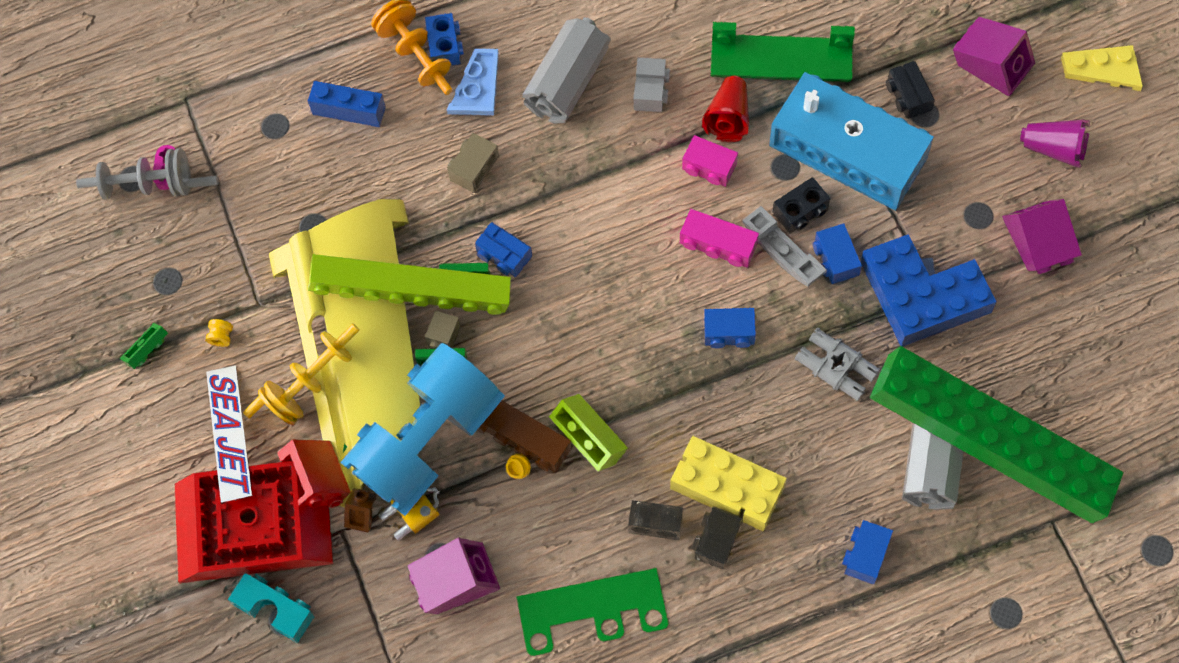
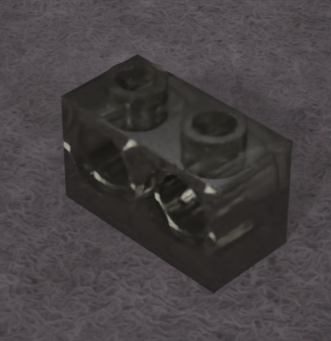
[628,500,683,540]

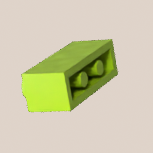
[549,394,628,472]

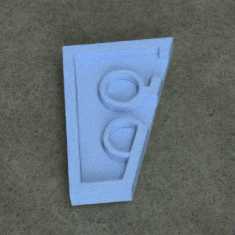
[447,49,499,116]

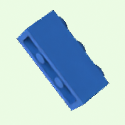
[308,81,386,127]

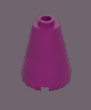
[1020,119,1090,168]

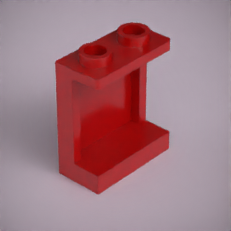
[277,439,351,508]

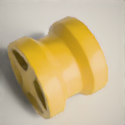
[205,319,233,347]

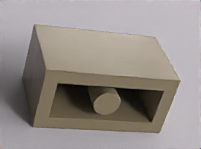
[447,133,499,193]

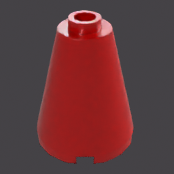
[702,76,750,142]

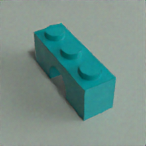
[228,573,315,644]

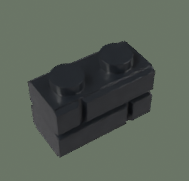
[886,61,935,119]

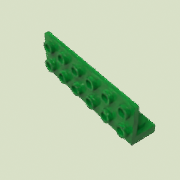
[710,22,855,82]

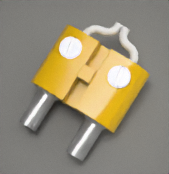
[378,487,440,541]

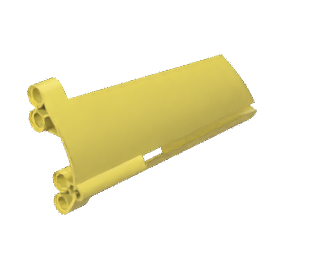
[269,199,420,507]

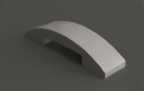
[743,206,827,287]

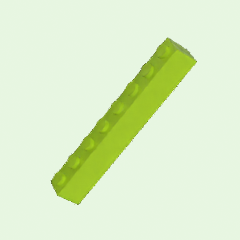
[308,254,511,315]

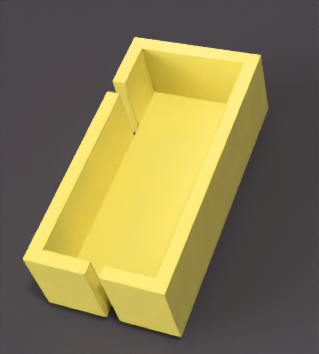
[670,436,786,532]

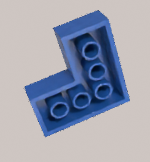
[861,234,997,347]

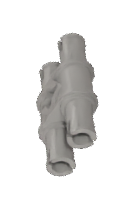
[795,328,881,402]

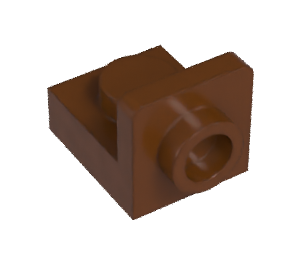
[344,488,377,533]

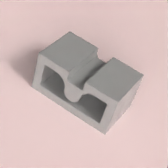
[634,57,670,112]

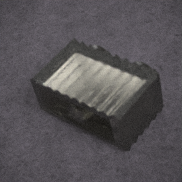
[692,506,742,570]

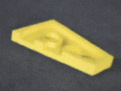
[1061,45,1143,91]

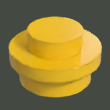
[506,454,531,479]

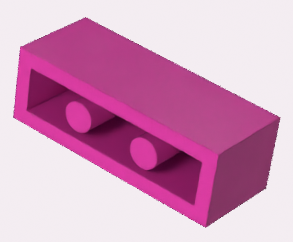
[679,208,759,268]

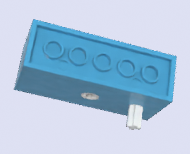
[769,72,934,211]

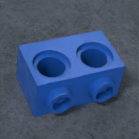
[425,13,464,66]

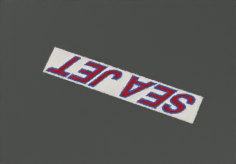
[206,365,252,502]

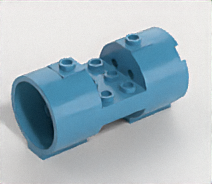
[340,343,505,516]

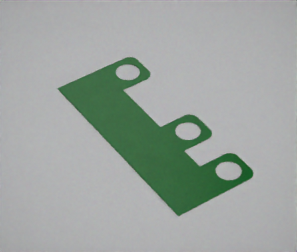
[516,568,668,656]

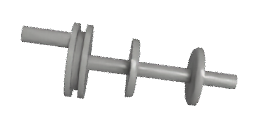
[76,148,219,200]

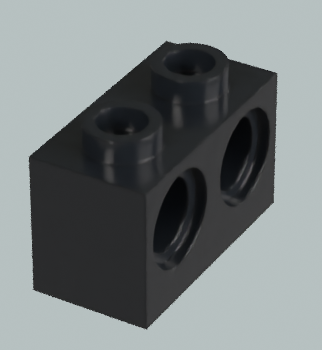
[772,177,830,234]

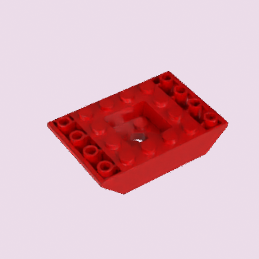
[175,461,333,583]

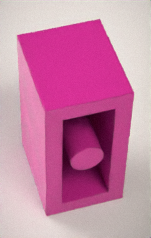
[682,135,738,187]

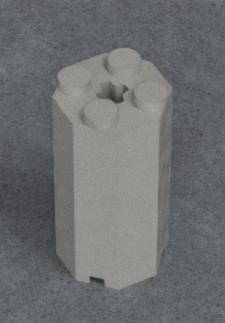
[523,17,611,124]
[902,423,964,510]

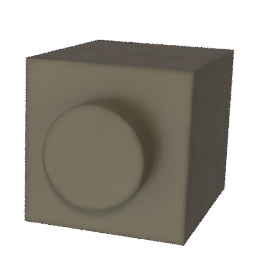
[425,310,461,349]

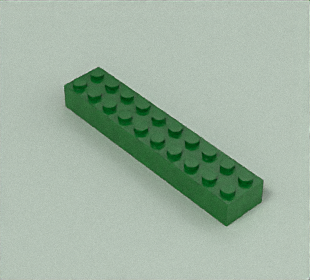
[870,346,1124,523]

